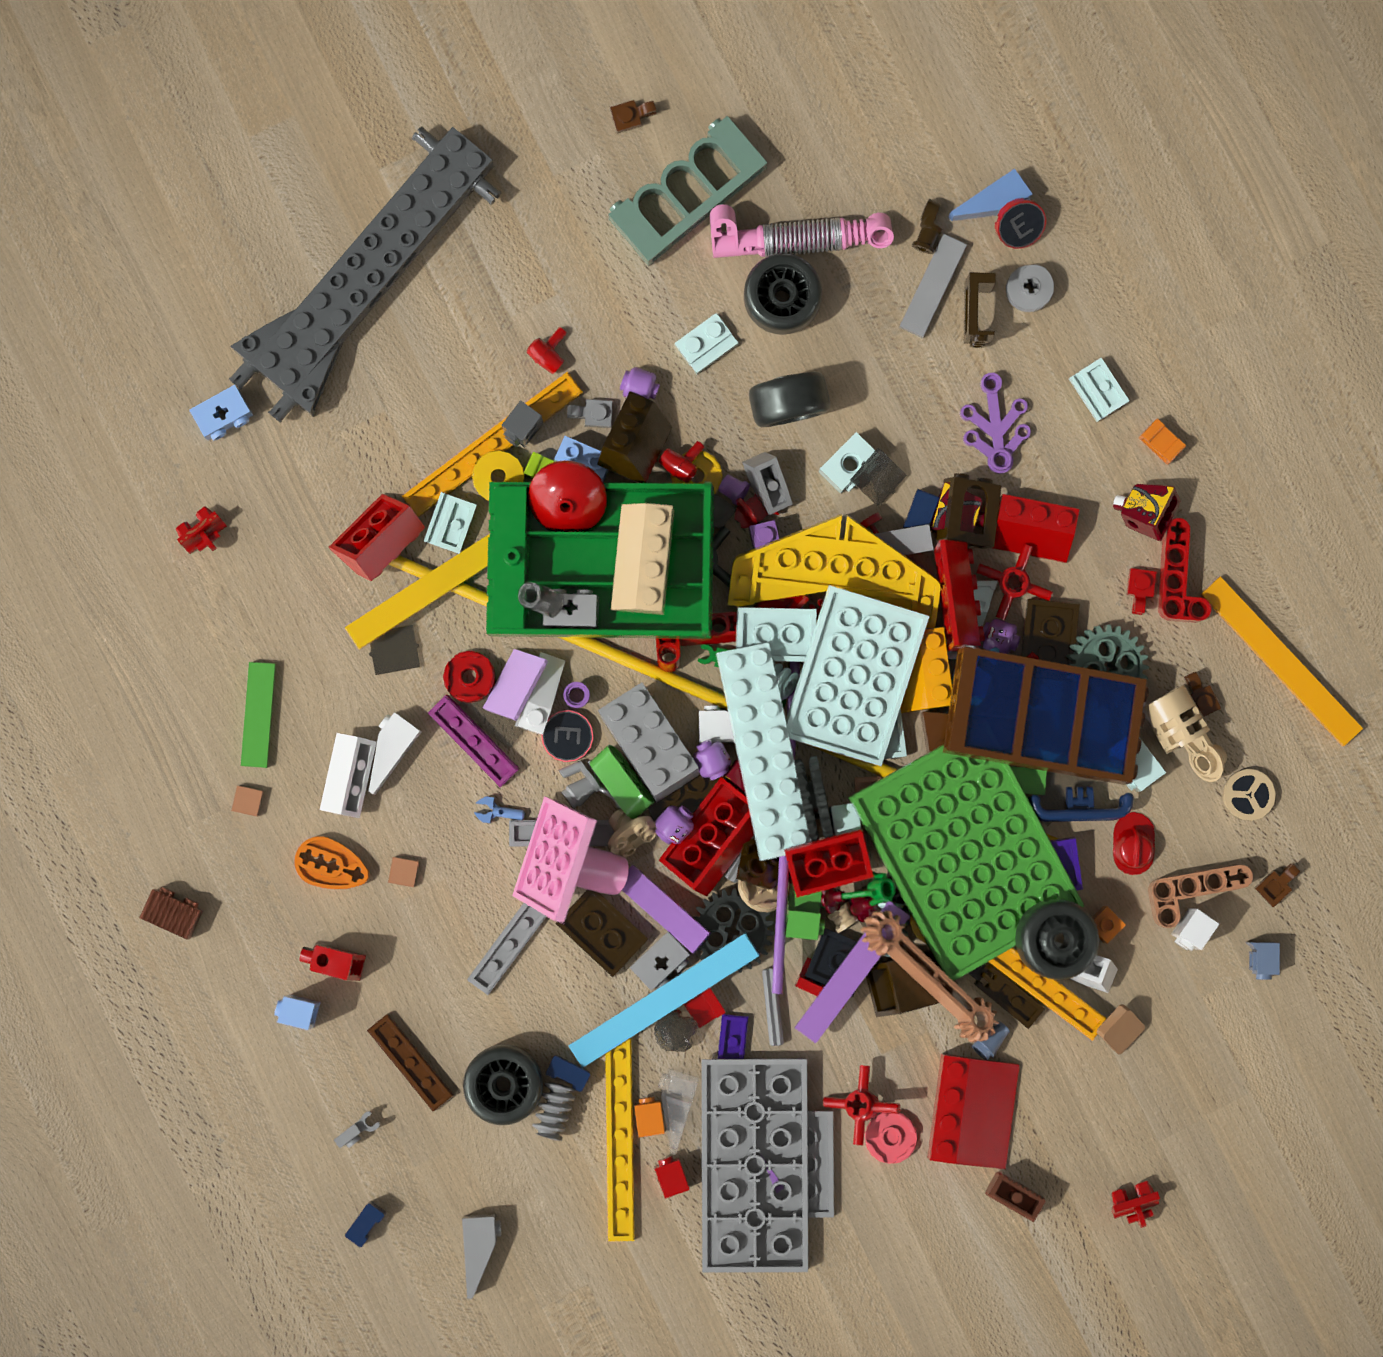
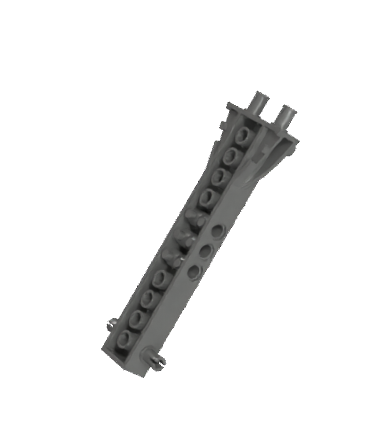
[229,126,501,423]

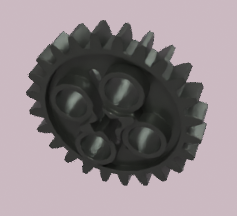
[692,888,775,973]

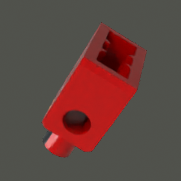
[299,945,366,981]

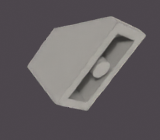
[742,452,793,515]

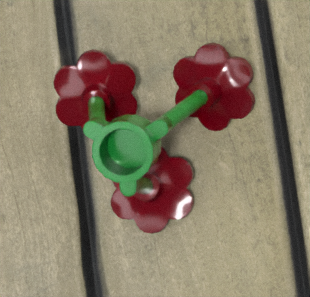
[821,871,895,922]

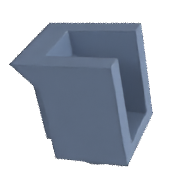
[1246,942,1280,980]

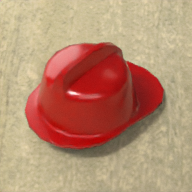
[1113,812,1155,875]

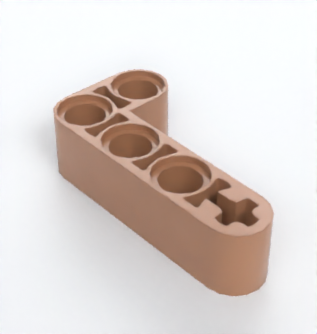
[1148,865,1253,928]

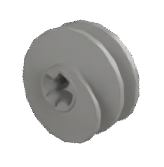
[1006,265,1054,312]

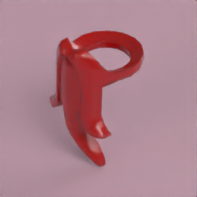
[734,494,779,529]

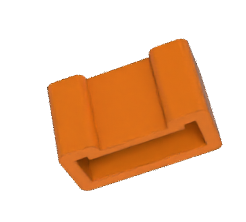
[1139,419,1186,465]

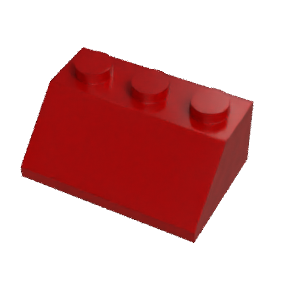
[329,494,425,581]
[992,494,1080,563]
[784,829,873,897]

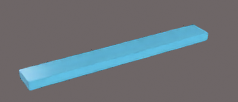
[569,933,759,1068]

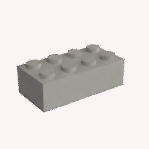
[598,682,700,802]

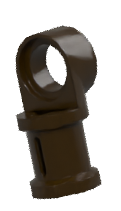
[912,199,943,254]

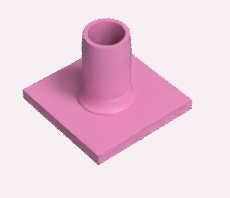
[512,796,629,923]

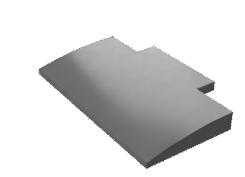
[701,1058,834,1272]

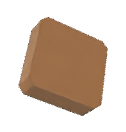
[1097,1004,1145,1054]

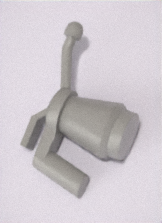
[558,760,621,809]

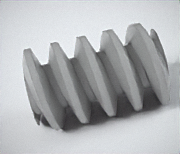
[532,1082,577,1141]

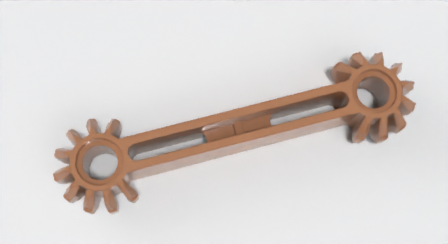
[861,910,999,1042]

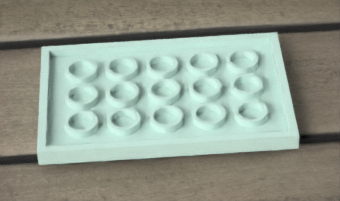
[786,585,929,766]

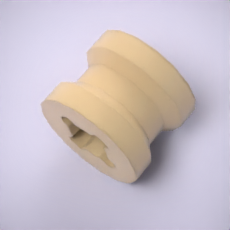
[826,902,859,933]

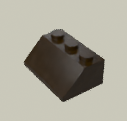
[597,391,672,483]

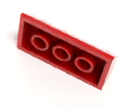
[658,777,754,897]

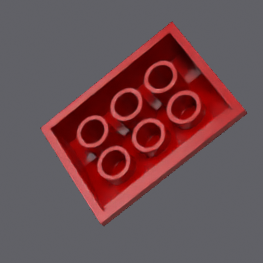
[934,540,985,652]
[927,1053,1019,1169]

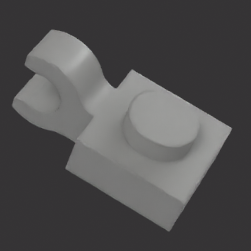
[567,399,612,428]
[334,1111,381,1148]

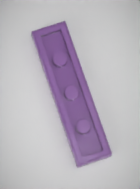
[622,865,711,953]

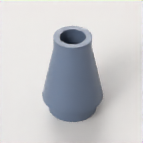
[972,1021,1010,1060]

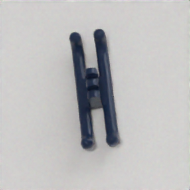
[1028,786,1134,822]

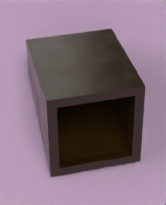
[866,950,940,1017]

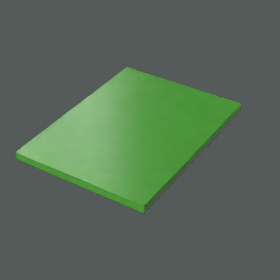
[849,721,1085,981]

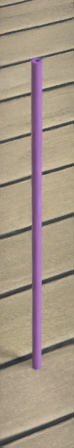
[772,606,803,994]

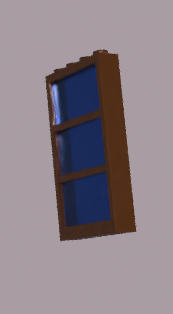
[943,646,1149,785]

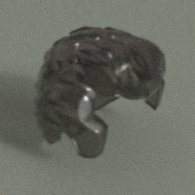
[654,1009,699,1052]

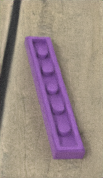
[795,902,910,1043]

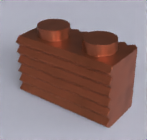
[139,886,203,940]
[985,1171,1046,1222]

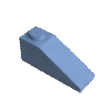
[949,169,1032,221]

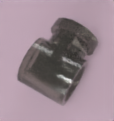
[518,582,564,618]

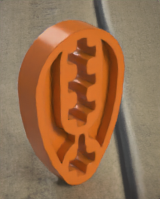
[295,836,369,889]

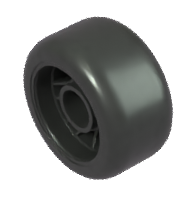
[744,253,822,335]
[749,371,830,427]
[1015,899,1099,980]
[463,1044,543,1126]

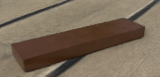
[367,1013,454,1112]

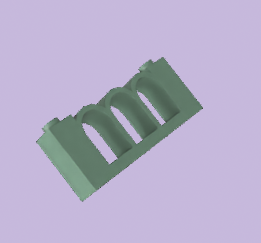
[608,116,767,267]

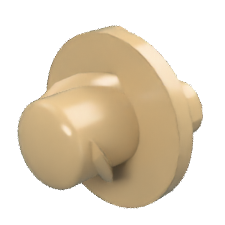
[608,809,657,858]

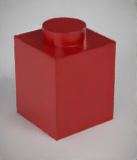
[654,1155,690,1199]

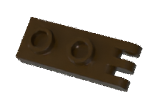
[974,964,1045,1029]

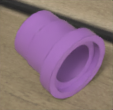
[718,474,750,506]
[563,682,590,708]

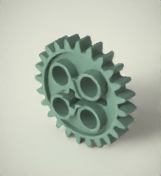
[1066,625,1149,709]

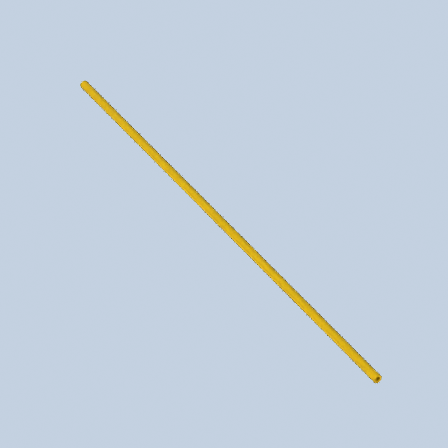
[388,556,1058,840]

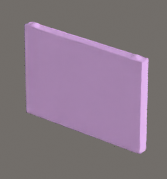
[483,649,548,721]

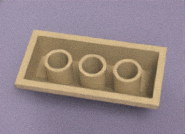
[611,503,675,615]

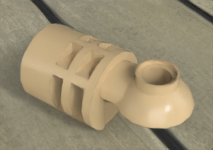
[1142,684,1227,782]

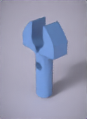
[474,796,525,824]

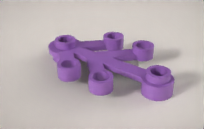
[960,372,1031,474]

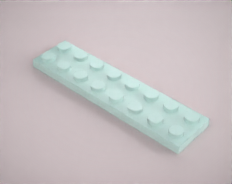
[716,643,811,861]

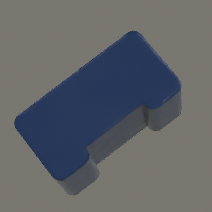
[903,489,939,529]
[546,1055,591,1092]
[345,1201,386,1247]

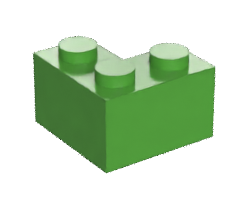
[786,884,825,940]

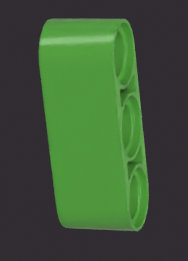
[590,744,654,819]

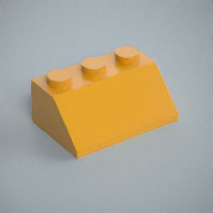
[900,627,952,713]

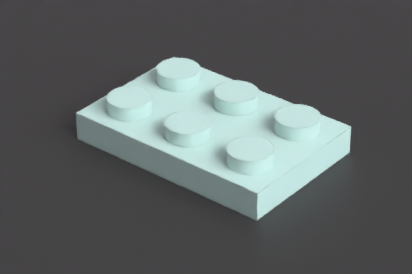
[736,607,816,662]

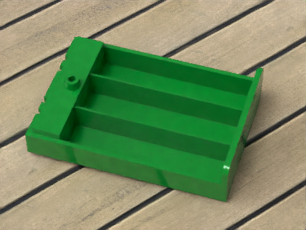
[486,482,714,639]

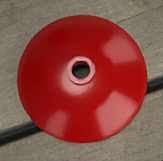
[528,460,607,532]

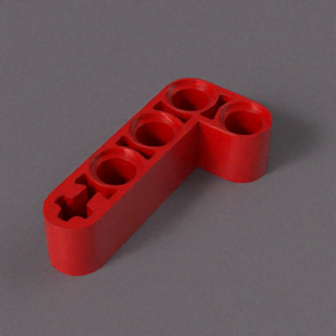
[1158,518,1211,623]
[655,612,737,672]

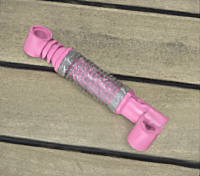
[710,204,894,258]

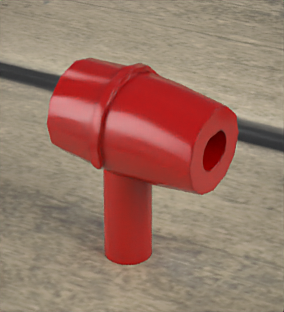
[526,327,567,375]
[659,441,705,483]

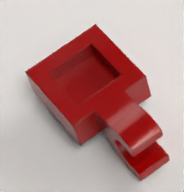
[1126,568,1156,615]

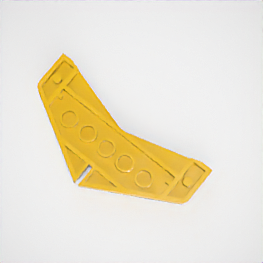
[728,514,941,628]

